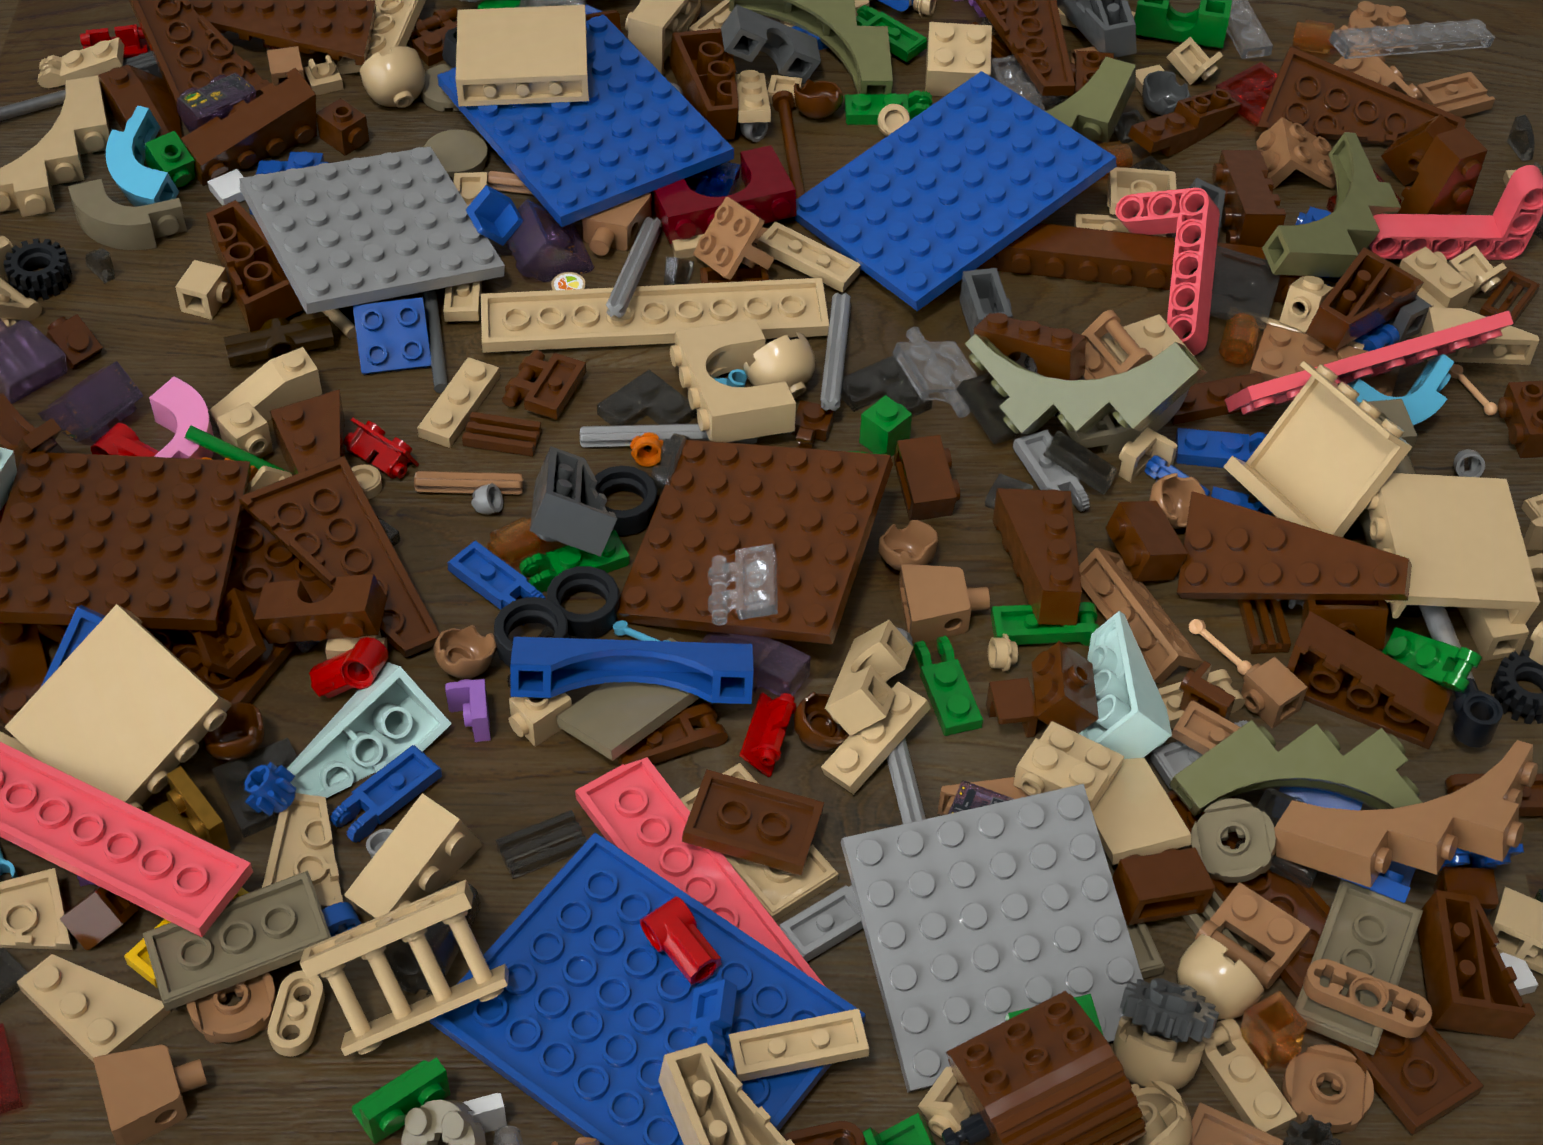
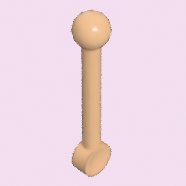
[1448,364,1498,416]
[1189,619,1252,675]

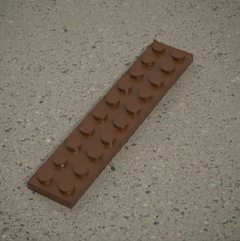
[1166,790,1484,1135]

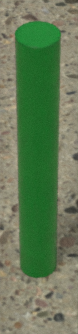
[184,425,293,474]

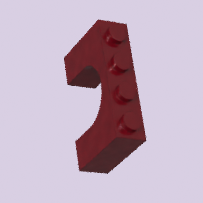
[649,145,796,244]

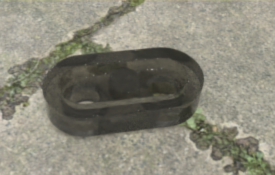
[651,433,690,496]

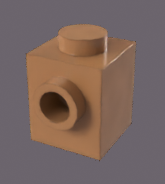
[1241,657,1308,728]

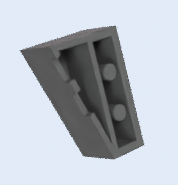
[1057,0,1137,58]
[529,446,617,557]

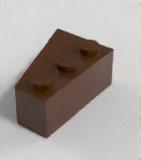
[1306,247,1424,351]

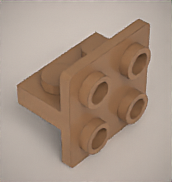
[693,197,775,280]

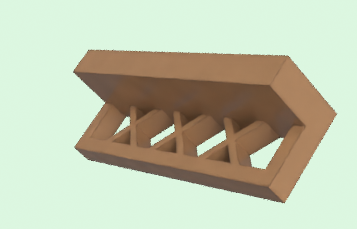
[1079,547,1203,684]

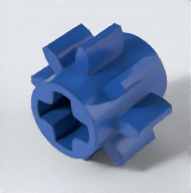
[244,762,296,816]

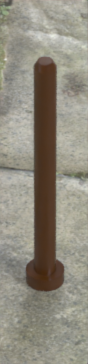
[772,90,805,199]

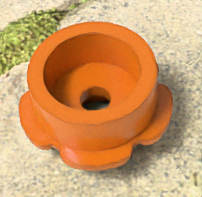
[630,432,666,467]

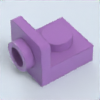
[445,679,491,742]

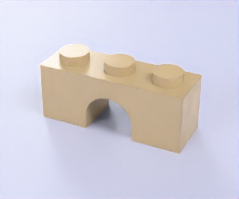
[825,620,913,736]

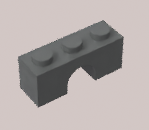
[721,5,821,84]

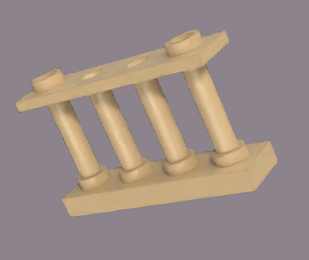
[299,880,509,1056]

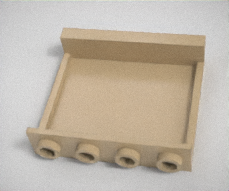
[456,5,589,107]
[1224,361,1412,537]
[1365,473,1540,624]
[5,604,232,810]

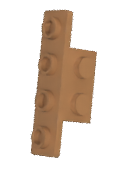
[1334,25,1423,100]

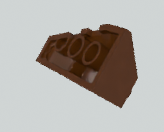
[98,64,182,168]

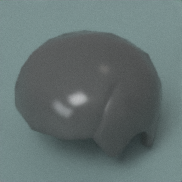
[1142,71,1191,116]

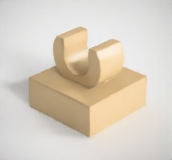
[303,55,344,96]

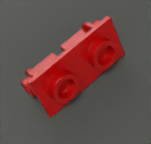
[80,24,148,58]
[344,417,419,479]
[739,692,797,778]

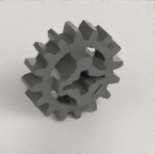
[1120,978,1219,1042]

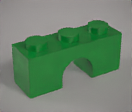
[1134,0,1232,48]

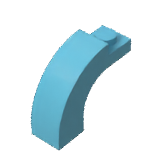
[106,105,179,207]
[1347,354,1454,425]

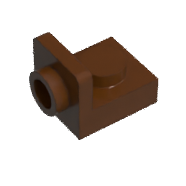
[1179,661,1236,720]

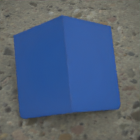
[466,185,523,246]

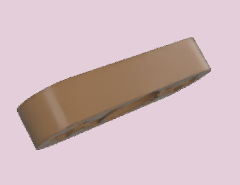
[1303,959,1432,1038]

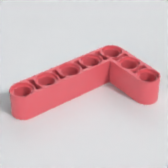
[1369,165,1543,260]
[1115,188,1220,355]

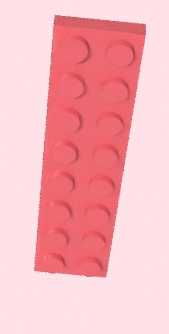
[1225,311,1513,415]
[0,742,253,937]
[575,757,826,987]

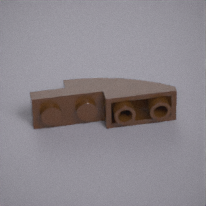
[1128,88,1241,157]

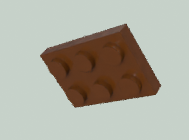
[682,769,824,876]

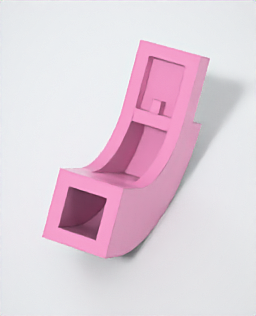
[149,376,214,459]

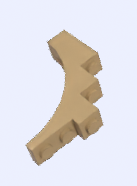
[0,75,110,217]

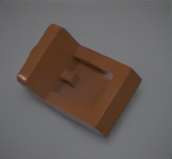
[44,314,103,369]

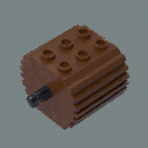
[942,990,1147,1145]

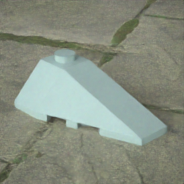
[1079,611,1172,759]
[287,662,452,798]

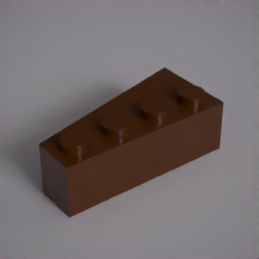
[669,28,739,140]
[181,68,317,186]
[1212,150,1286,247]
[206,200,304,332]
[993,488,1082,625]
[1287,611,1452,750]

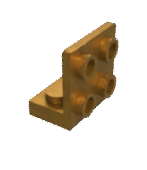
[147,766,230,851]

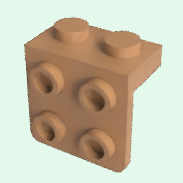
[1256,117,1337,189]

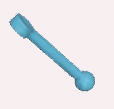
[613,620,669,641]

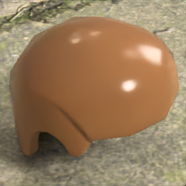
[1149,473,1206,530]
[878,520,938,571]
[433,625,497,679]

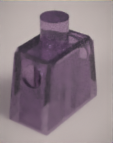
[0,318,67,404]

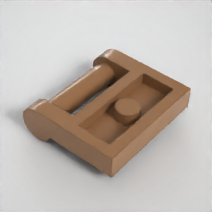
[1081,310,1153,380]
[1195,882,1311,989]

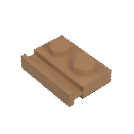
[1417,72,1495,117]

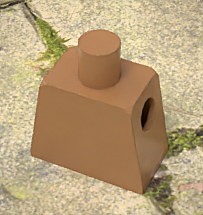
[582,193,652,256]
[899,564,990,644]
[93,1044,208,1145]

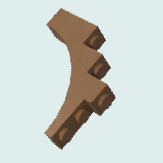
[1274,740,1538,888]

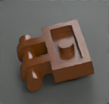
[409,7,458,66]
[502,350,587,420]

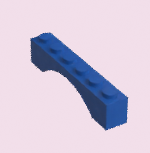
[510,637,754,704]

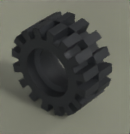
[3,238,72,301]
[1490,650,1543,724]

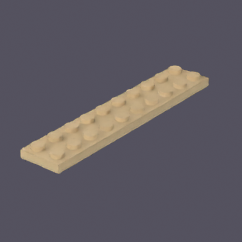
[481,278,829,353]

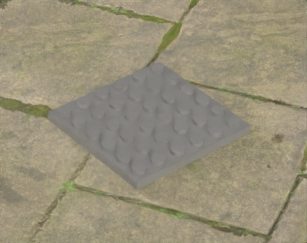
[239,147,505,314]
[841,784,1143,1093]

